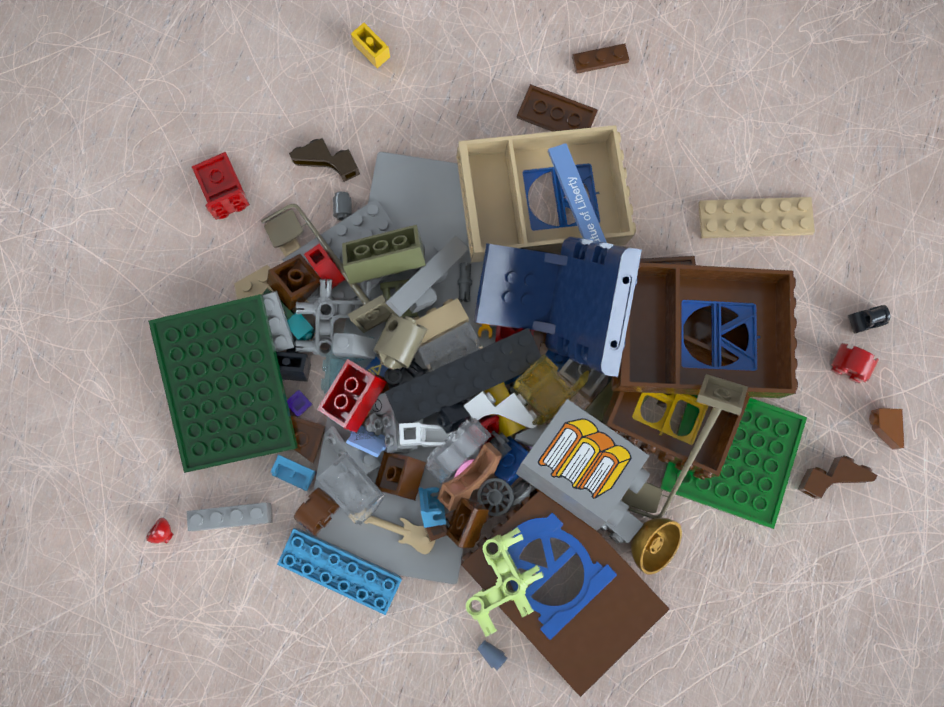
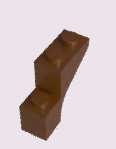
[797,455,878,499]

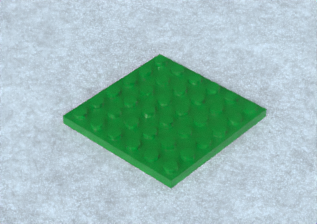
[659,395,807,529]

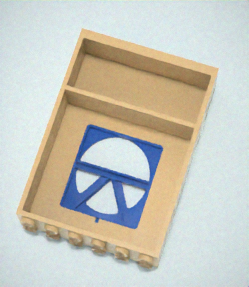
[456,125,636,263]

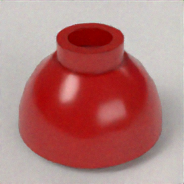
[146,517,174,544]

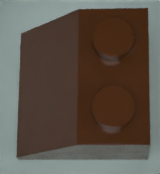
[267,254,321,310]
[374,451,426,501]
[446,497,489,548]

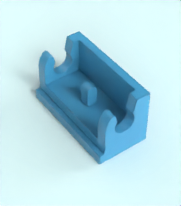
[271,455,316,492]
[419,487,446,528]

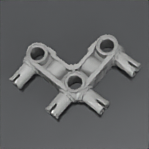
[296,279,372,357]

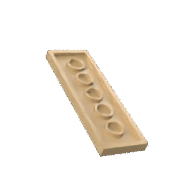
[698,197,815,238]

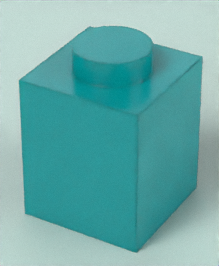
[287,313,315,341]

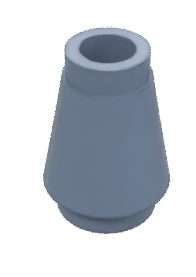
[477,640,508,670]

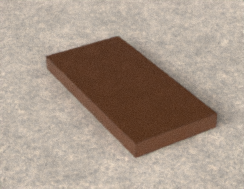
[517,84,598,132]

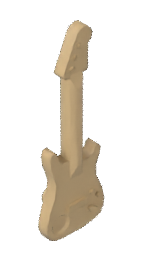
[351,513,436,554]

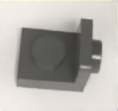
[490,431,511,460]

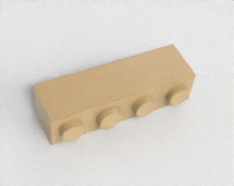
[413,298,469,349]

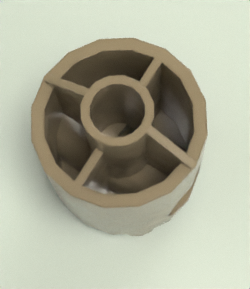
[373,312,428,370]

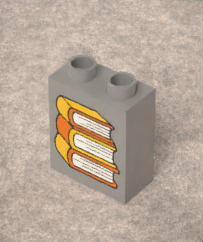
[516,399,650,531]

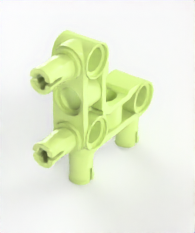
[466,527,544,637]

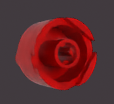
[831,343,879,384]

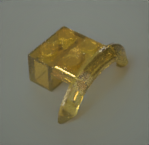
[513,354,589,425]

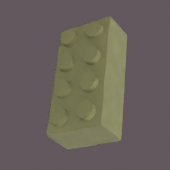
[342,224,426,284]

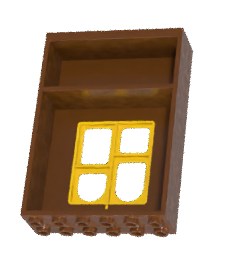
[601,306,750,480]

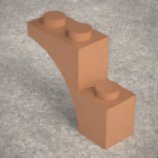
[438,442,502,511]

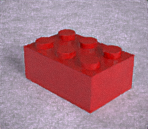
[317,359,387,433]

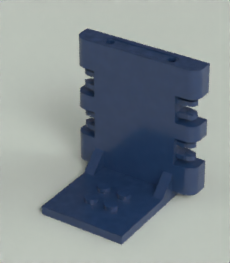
[473,237,642,377]

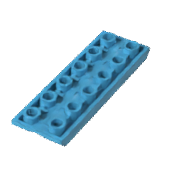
[277,528,402,615]

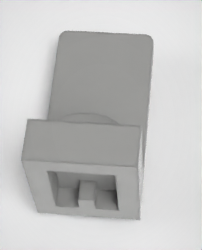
[383,410,417,453]

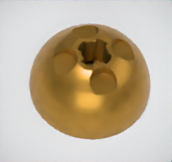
[631,518,682,575]

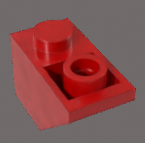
[304,243,346,289]

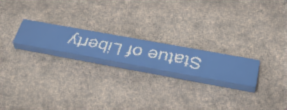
[548,143,607,243]

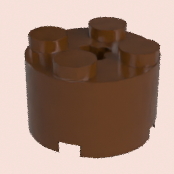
[294,487,341,536]

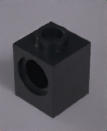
[437,401,471,434]

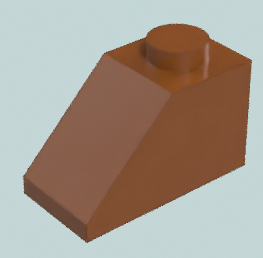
[869,408,904,450]

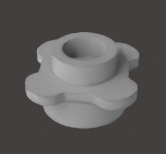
[365,413,383,435]

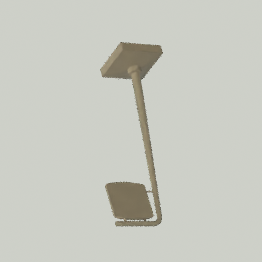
[261,204,394,333]
[622,374,748,519]

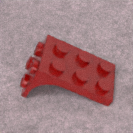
[192,152,250,220]

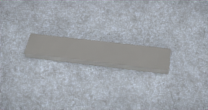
[386,236,469,317]

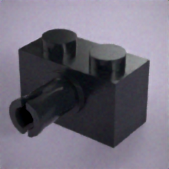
[276,339,311,382]

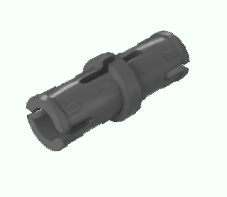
[457,262,472,302]

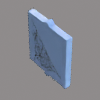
[346,425,386,458]

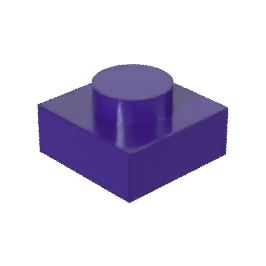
[287,390,313,417]

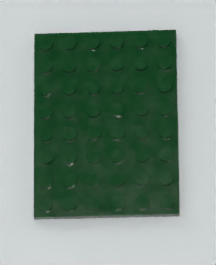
[148,294,298,473]

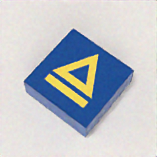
[365,357,388,378]

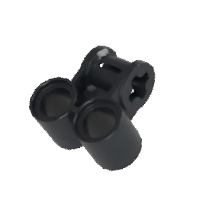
[848,305,891,334]
[384,358,427,387]

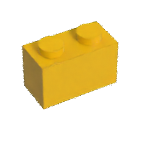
[351,23,390,68]

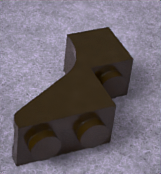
[289,138,360,182]

